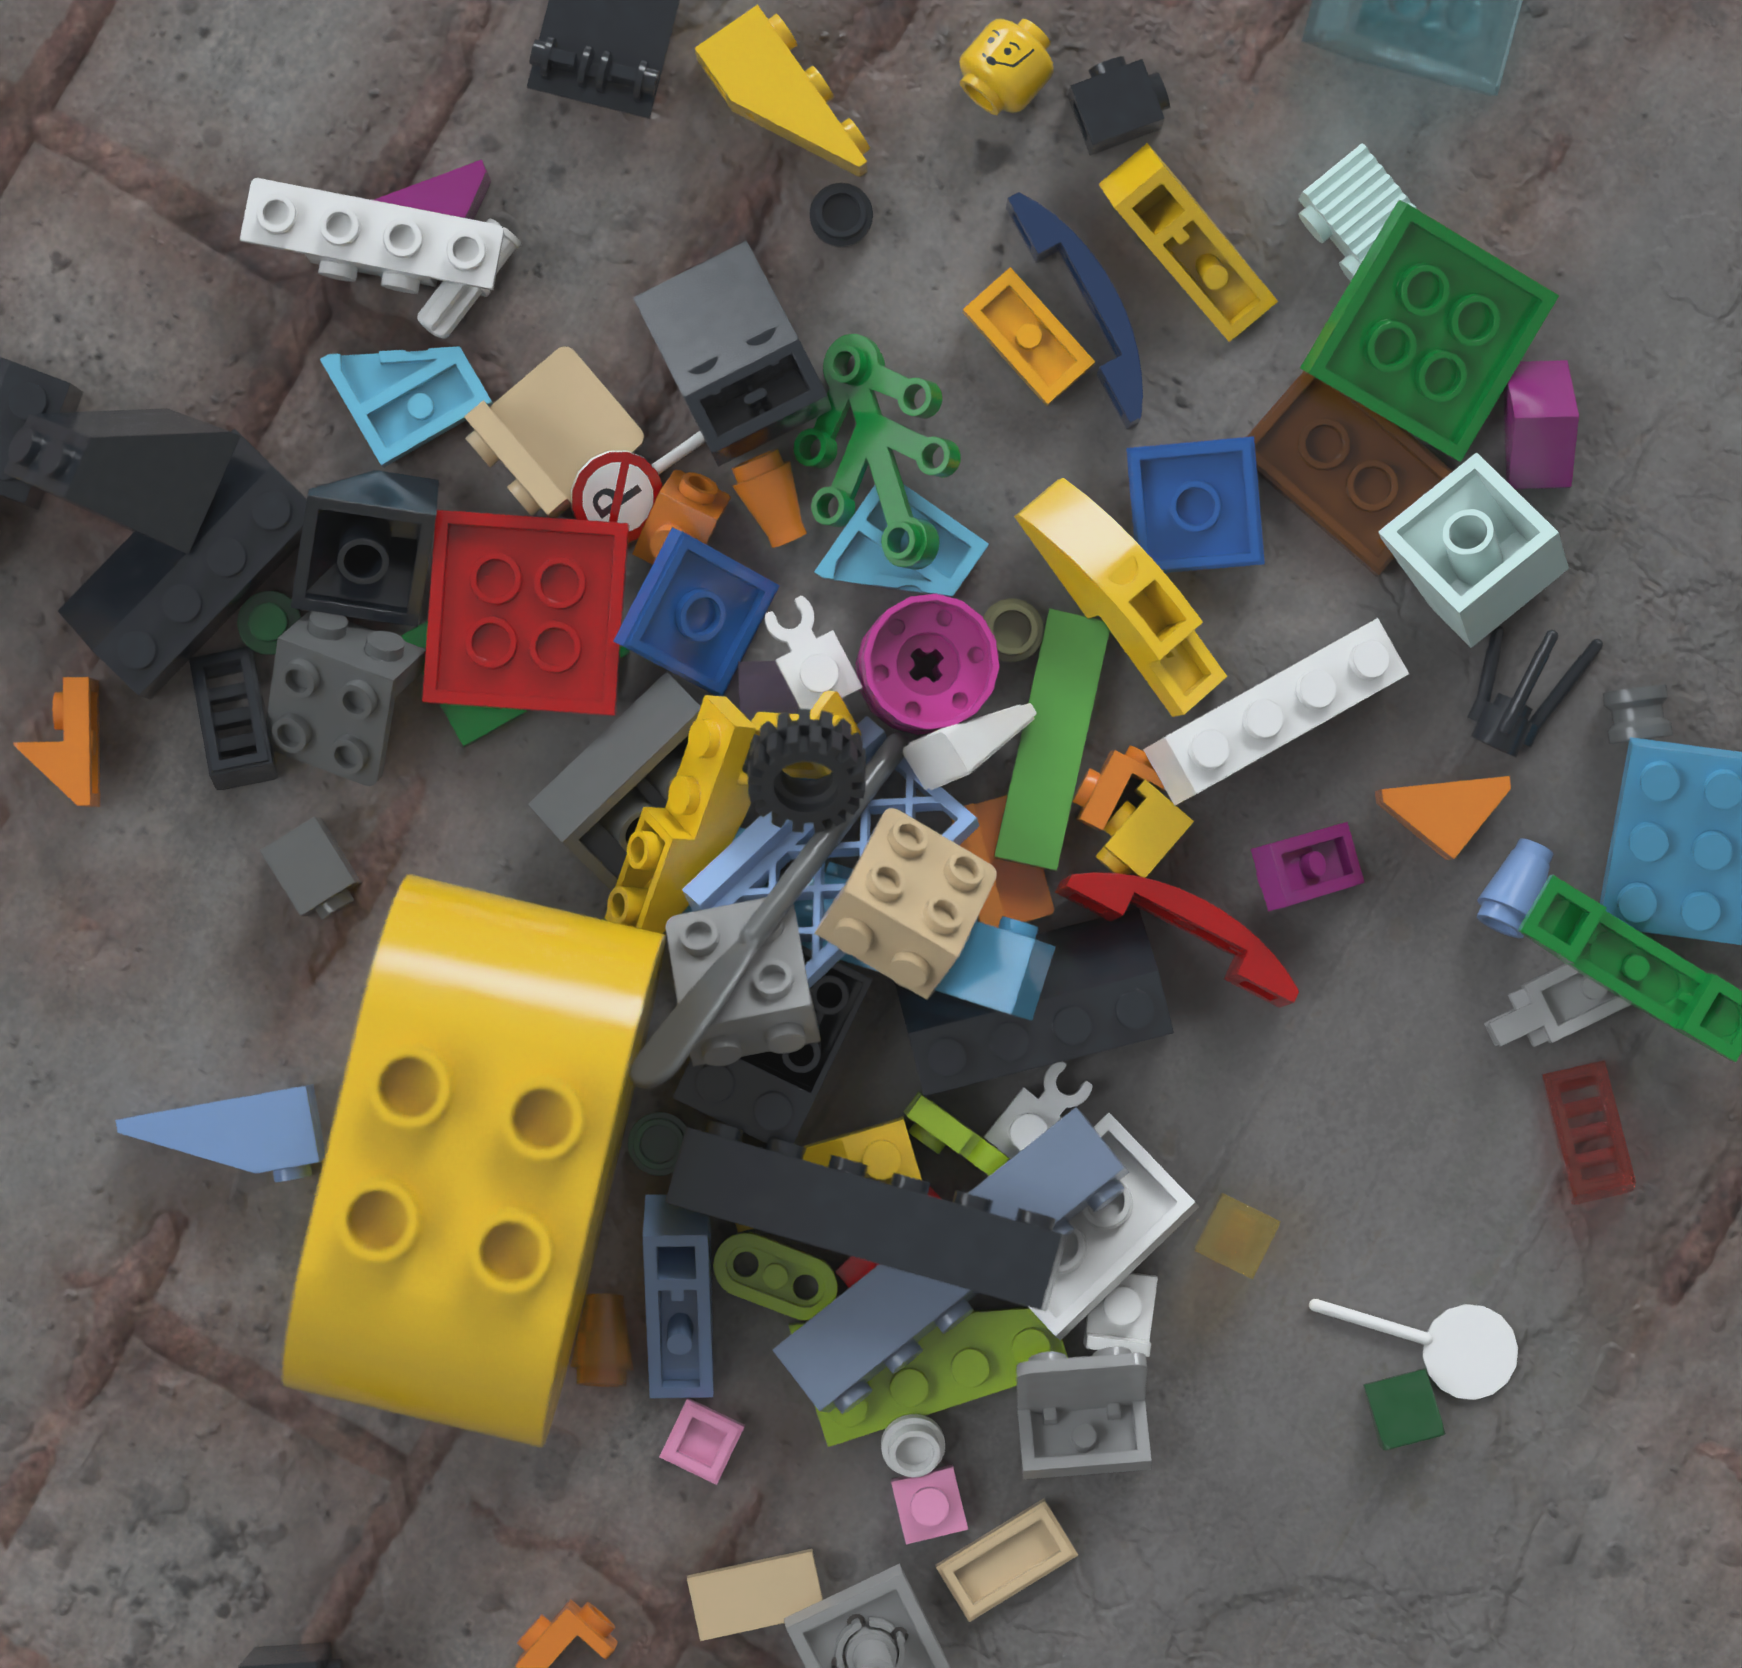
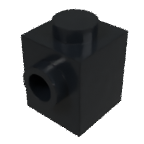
[1068,56,1170,156]

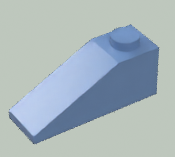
[116,1084,326,1182]
[643,1195,714,1398]

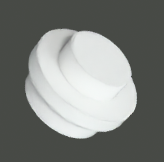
[881,1414,945,1477]

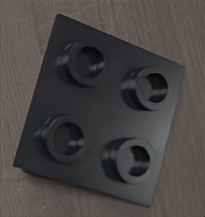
[527,0,680,119]

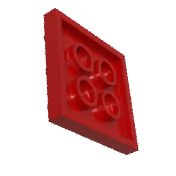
[422,510,630,716]

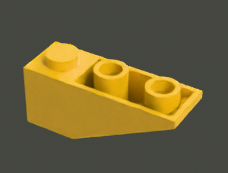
[695,4,870,177]

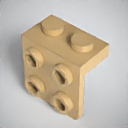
[464,347,644,518]
[814,808,997,999]

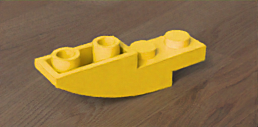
[1014,478,1227,717]
[604,695,757,934]

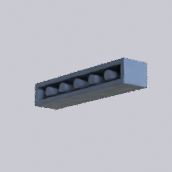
[773,1107,1130,1414]

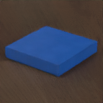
[1126,436,1265,573]
[613,527,780,696]

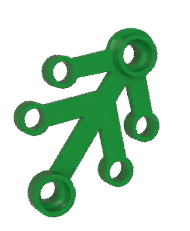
[794,334,961,570]

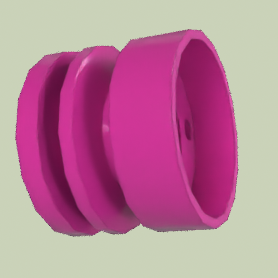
[855,594,999,735]

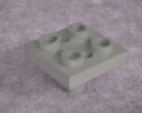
[784,1564,951,1668]

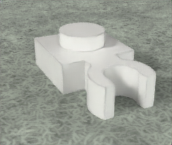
[765,595,863,711]
[984,1061,1093,1159]

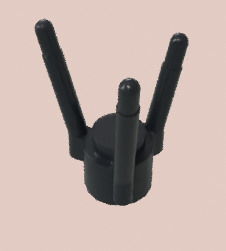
[1467,626,1603,758]

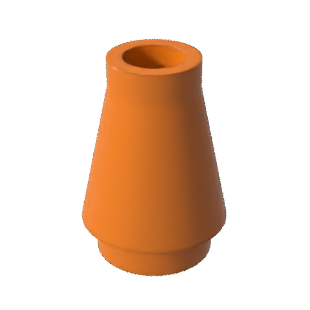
[731,448,807,548]

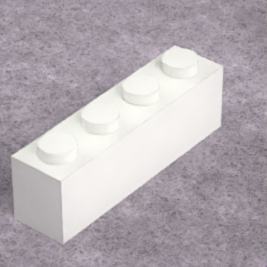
[1143,618,1409,806]

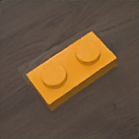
[962,267,1095,407]

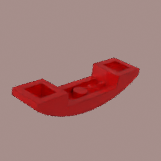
[1055,872,1300,1008]

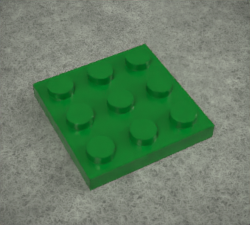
[1300,200,1559,462]

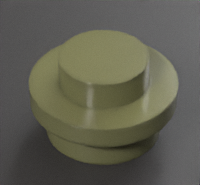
[983,598,1044,662]

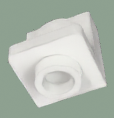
[1083,1272,1158,1357]

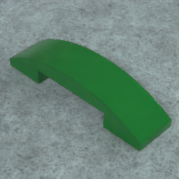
[1518,875,1742,1062]

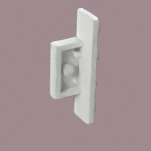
[240,178,504,294]

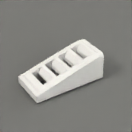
[903,703,1037,790]

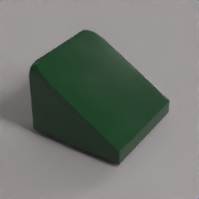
[1363,1368,1446,1450]

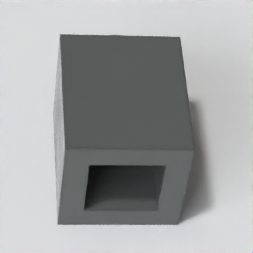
[260,817,362,920]

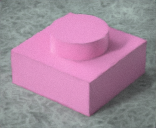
[891,1464,968,1545]

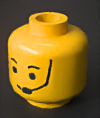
[959,19,1054,115]

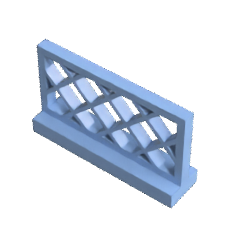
[682,716,979,988]

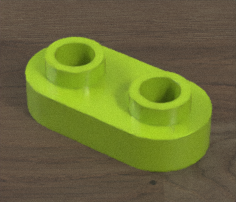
[713,1232,838,1320]

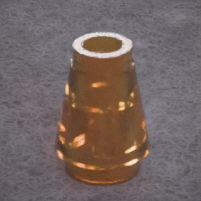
[570,1294,634,1387]

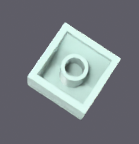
[1379,452,1569,648]

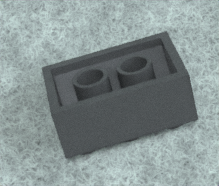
[528,672,749,891]

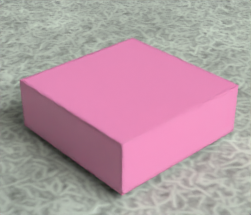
[659,1398,745,1485]

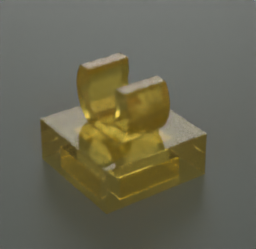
[1193,1192,1281,1279]

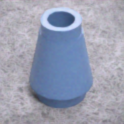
[1477,838,1554,938]

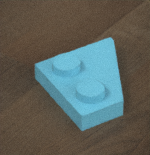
[814,484,989,598]

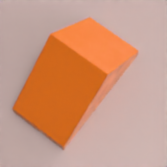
[1375,776,1511,860]

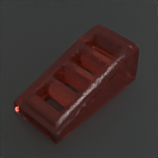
[1542,1060,1636,1205]

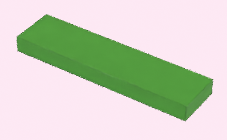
[994,608,1110,872]

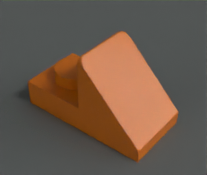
[13,677,100,807]

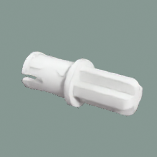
[417,218,521,339]

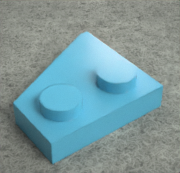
[320,346,493,468]

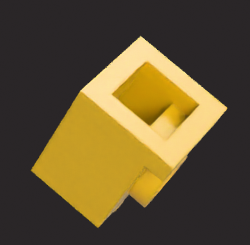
[1095,779,1194,878]

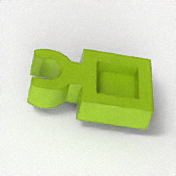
[903,1091,1009,1176]

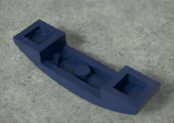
[1006,192,1143,429]

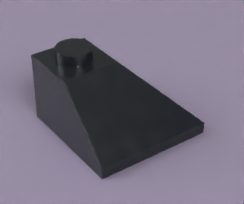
[290,470,439,627]

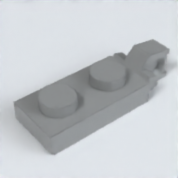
[1484,930,1639,1047]

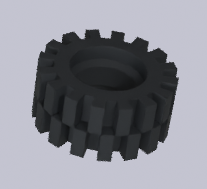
[748,709,866,833]

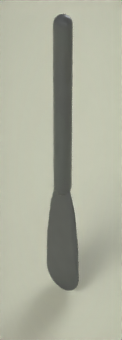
[630,733,909,1088]

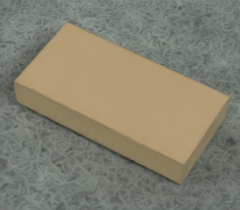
[936,1498,1078,1622]
[687,1549,823,1641]

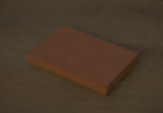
[1246,371,1453,577]

